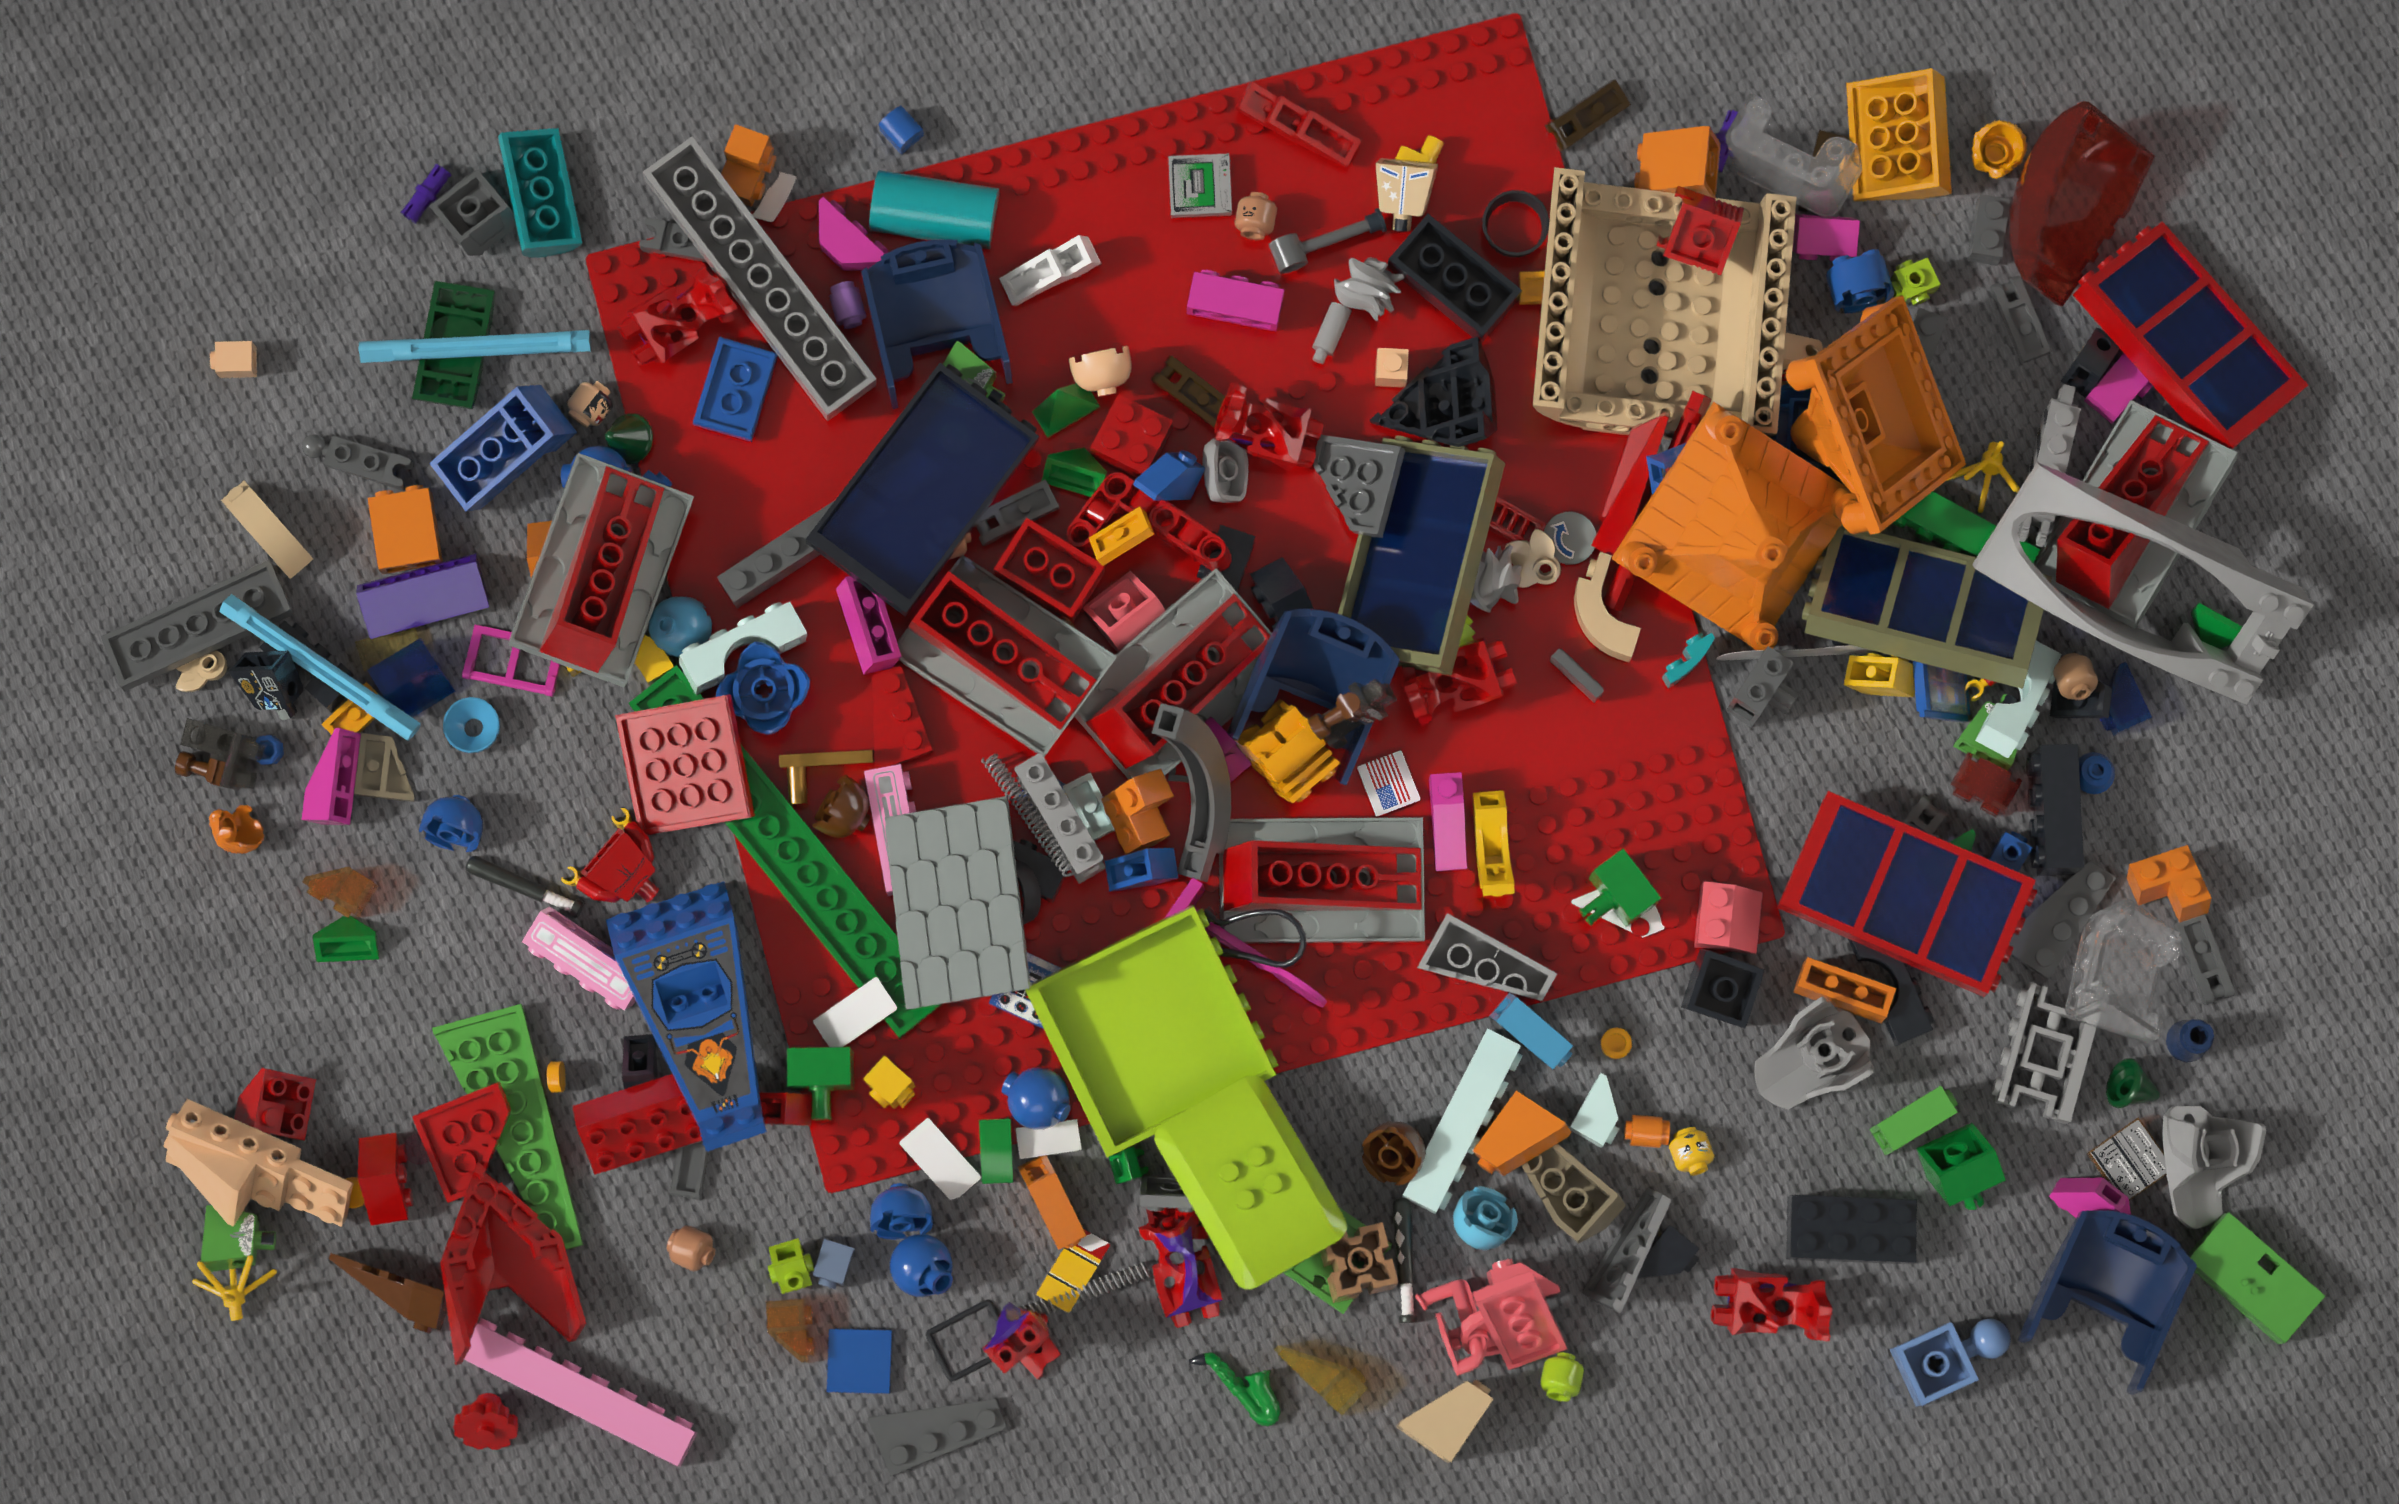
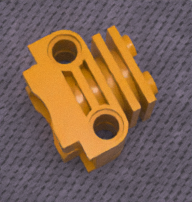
[1233,699,1340,803]

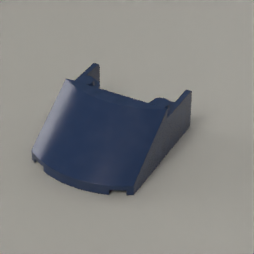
[861,239,1013,409]
[1227,609,1400,785]
[2018,1210,2197,1395]

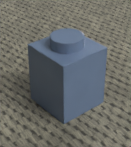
[813,1239,855,1289]

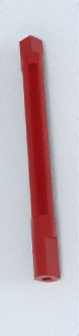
[1603,391,1712,612]

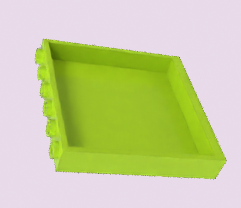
[1025,905,1279,1157]

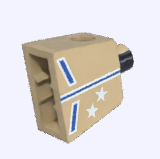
[1376,158,1438,232]

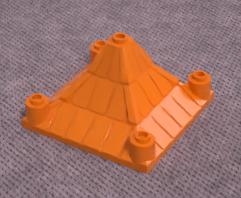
[1786,295,1967,535]
[1611,402,1858,650]

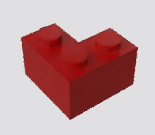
[358,1132,413,1226]

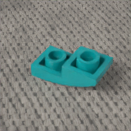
[1662,633,1715,689]

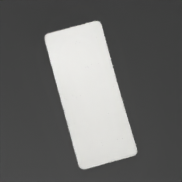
[752,172,796,222]

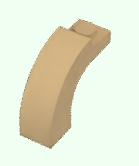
[221,481,313,579]
[1574,552,1641,662]

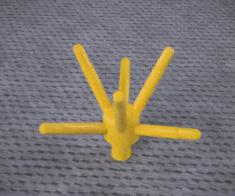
[1946,441,2020,513]
[192,1255,277,1321]

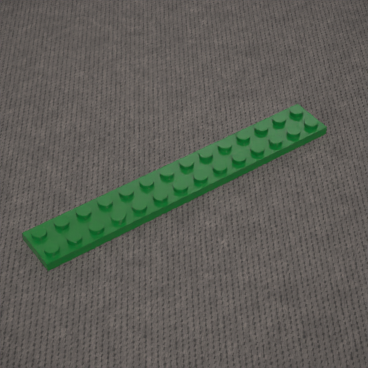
[628,665,943,1039]

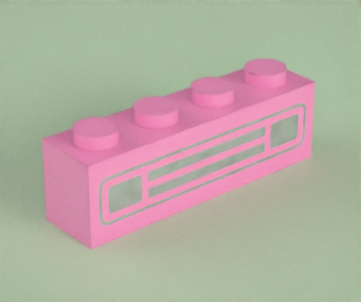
[864,764,916,896]
[522,906,635,1010]

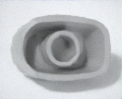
[1202,438,1248,503]

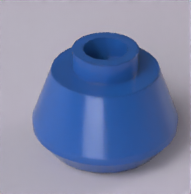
[2079,752,2115,794]

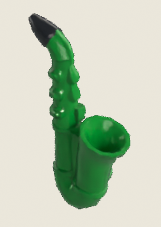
[1189,1353,1281,1427]

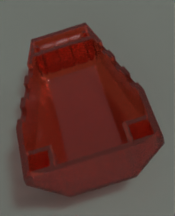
[2009,101,2155,307]

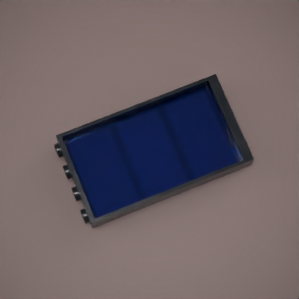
[806,363,1039,617]

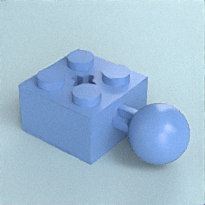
[1889,1319,2010,1407]

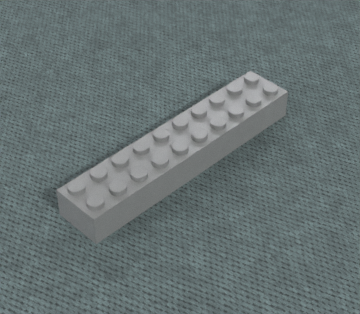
[643,136,877,421]

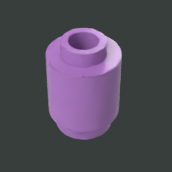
[829,281,866,329]

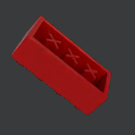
[572,1074,702,1175]

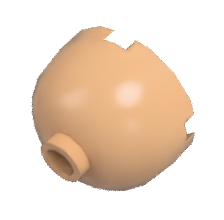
[1068,346,1132,397]

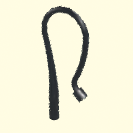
[1204,906,1306,968]

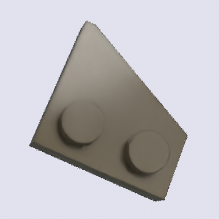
[354,733,414,802]

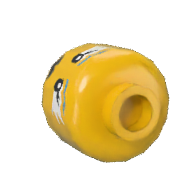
[1669,1127,1714,1176]

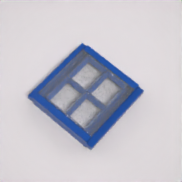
[1913,661,1970,723]

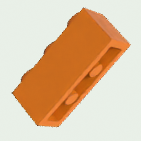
[1793,957,1896,1024]

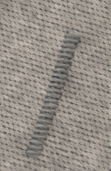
[981,754,1076,877]
[1022,1261,1151,1314]

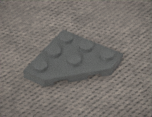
[1313,435,1405,538]

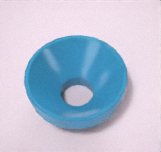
[443,697,500,753]

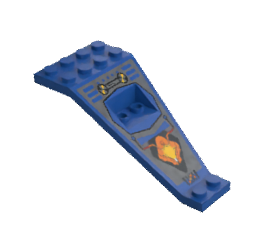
[606,881,767,1152]

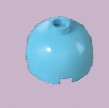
[1453,1186,1518,1250]

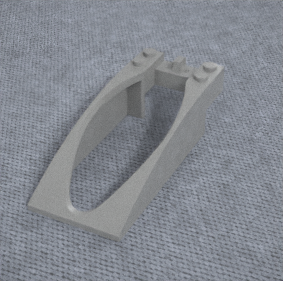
[1972,462,2314,705]

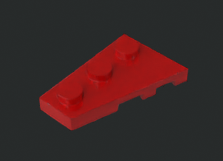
[872,665,933,769]

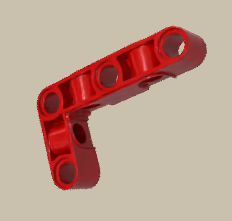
[1066,472,1232,572]

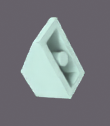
[1569,1073,1620,1148]

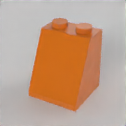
[1634,126,1721,198]

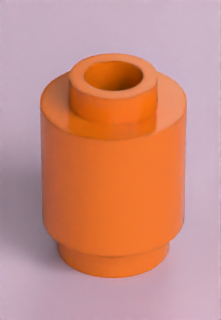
[1624,1115,1670,1148]

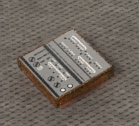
[2086,1117,2167,1201]

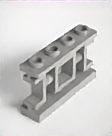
[1015,753,1106,884]
[1991,982,2103,1124]

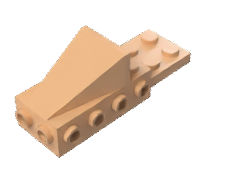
[164,1099,353,1227]

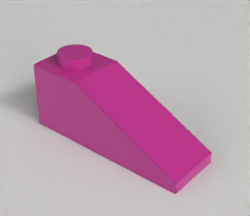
[302,728,361,825]
[1429,772,1467,871]

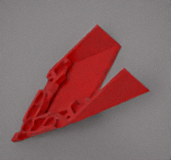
[440,1162,586,1365]

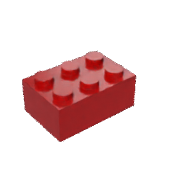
[994,517,1106,623]

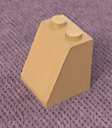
[1396,1380,1493,1463]

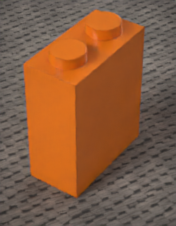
[368,485,443,574]

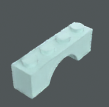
[679,602,807,695]
[1975,641,2062,758]

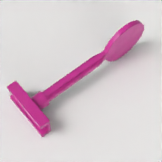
[1164,878,1327,1007]

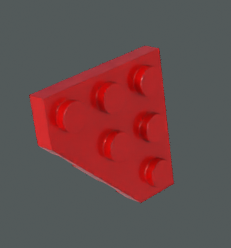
[412,1081,511,1203]

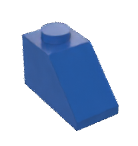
[1133,450,1205,501]
[1105,848,1179,891]

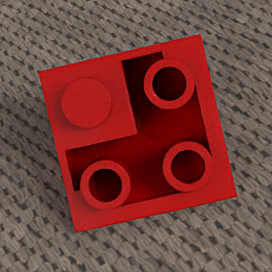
[234,1068,316,1141]

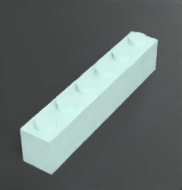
[1402,1029,1523,1214]

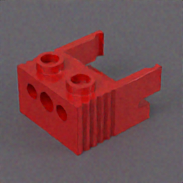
[1656,186,1744,276]

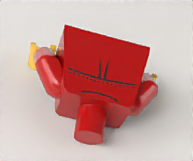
[561,808,659,903]

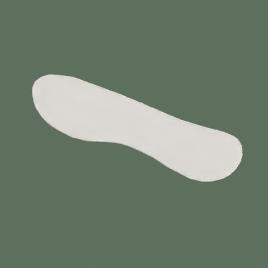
[1716,645,1877,661]

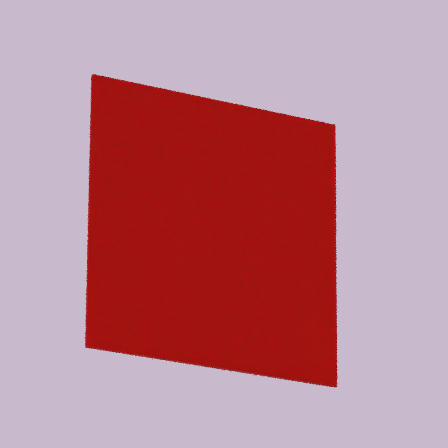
[586,13,1785,1193]

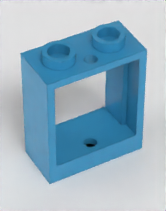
[1490,992,1573,1069]

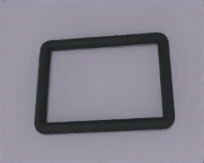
[926,1299,1000,1381]

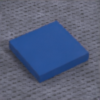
[827,1329,892,1394]

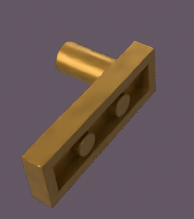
[779,750,874,804]

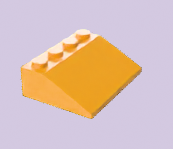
[1846,68,1952,201]

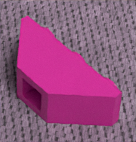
[819,197,889,271]
[2049,1178,2131,1218]

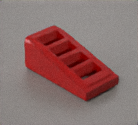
[1489,497,1546,542]

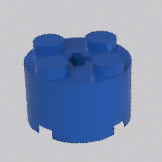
[1826,249,1894,314]

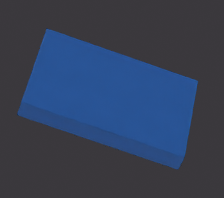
[693,337,778,442]

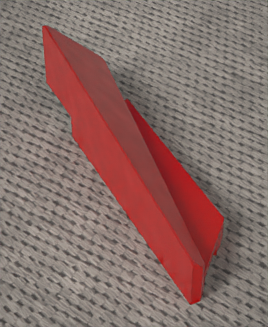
[1591,412,1669,556]

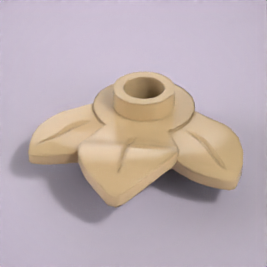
[1505,529,1561,587]
[176,650,227,692]

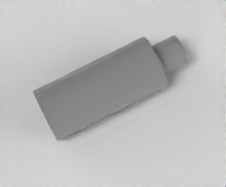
[1312,302,1351,364]

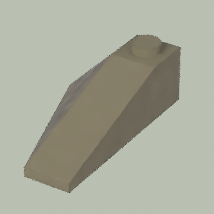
[1522,1144,1626,1244]

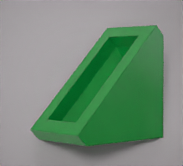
[1032,383,1100,438]
[1042,447,1107,497]
[2191,603,2242,649]
[313,915,379,962]

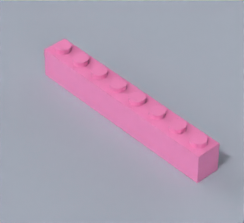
[453,1318,698,1467]

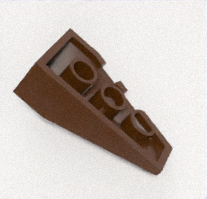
[329,1253,447,1334]

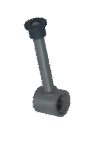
[1269,208,1386,274]

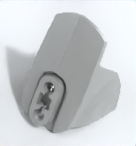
[1754,997,1874,1110]
[2163,1106,2266,1229]

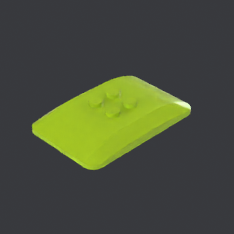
[1155,1075,1347,1290]

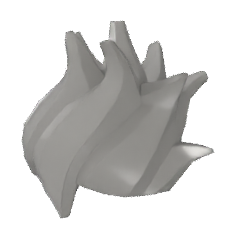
[1334,257,1404,321]
[1462,544,1522,612]

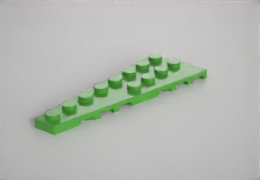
[432,1004,584,1250]

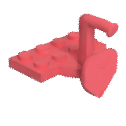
[1415,1271,1567,1376]

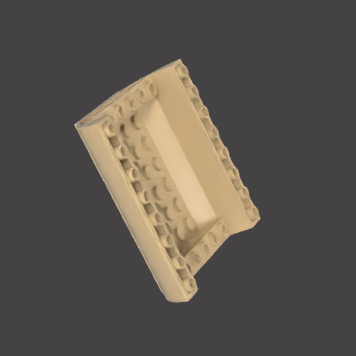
[1533,167,1797,440]

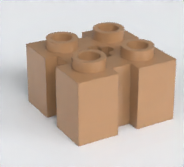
[1320,1222,1398,1303]

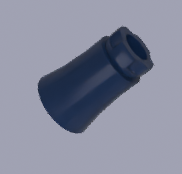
[2166,1019,2214,1062]

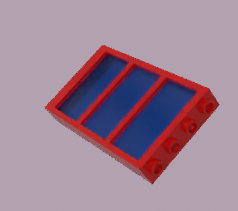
[2073,221,2308,450]
[1777,791,2037,997]

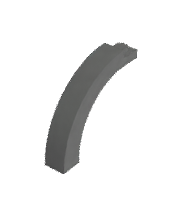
[1152,703,1231,882]

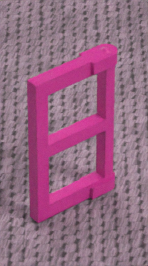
[462,625,561,697]

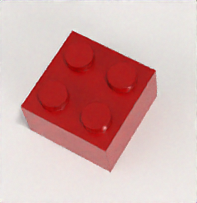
[1090,394,1173,478]

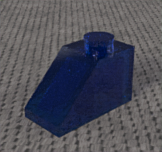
[2100,662,2152,736]

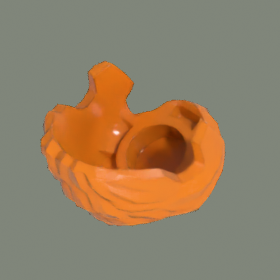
[209,805,264,854]

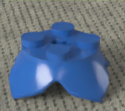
[716,641,810,735]

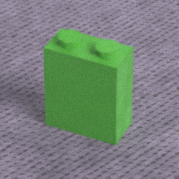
[1869,1086,1958,1156]

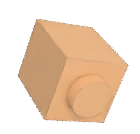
[210,341,257,378]
[1375,348,1409,387]

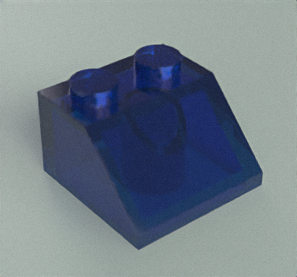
[367,638,456,718]

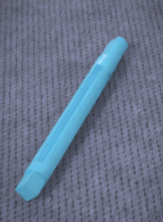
[359,330,591,363]
[219,594,421,741]

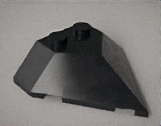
[1369,336,1498,447]

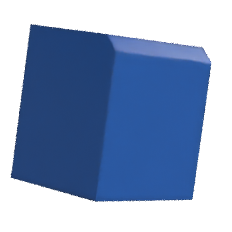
[878,105,924,155]

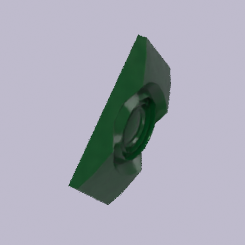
[412,281,496,410]

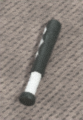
[466,856,584,918]
[1392,1198,1418,1324]

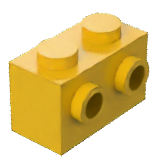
[1844,653,1915,697]
[863,1056,915,1109]

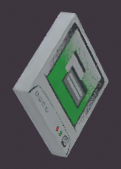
[1168,154,1232,218]

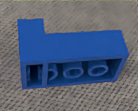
[429,385,577,512]

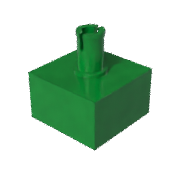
[1579,848,1661,927]
[787,1047,854,1120]
[1916,1123,2006,1210]

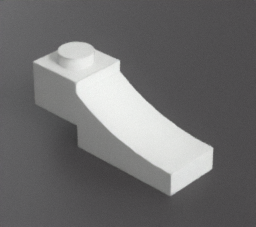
[999,235,1101,306]

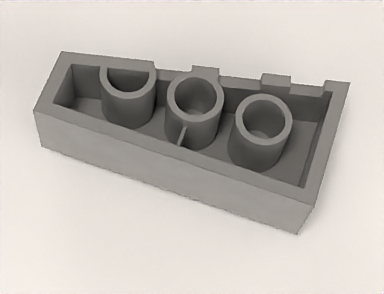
[1417,913,1557,1001]

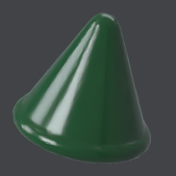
[605,413,653,464]
[2106,1058,2160,1108]

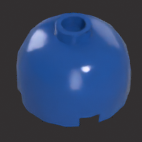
[419,795,483,852]
[870,1183,933,1240]

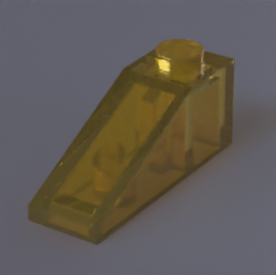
[1273,1345,1368,1416]

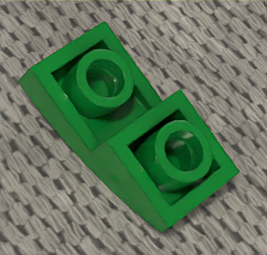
[979,1119,1013,1184]

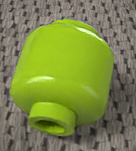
[1540,1352,1584,1402]

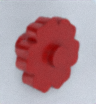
[453,1393,519,1450]

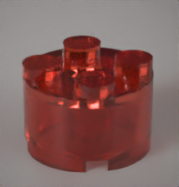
[1950,752,2023,817]

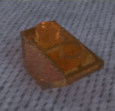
[302,867,379,918]
[766,1299,815,1363]

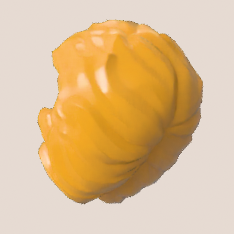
[1971,120,2027,179]

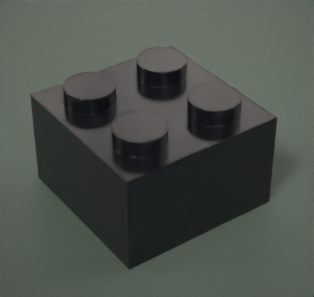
[1681,949,1765,1029]

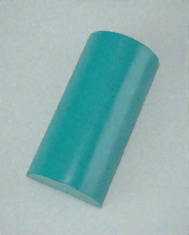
[498,128,582,258]
[869,170,1000,249]

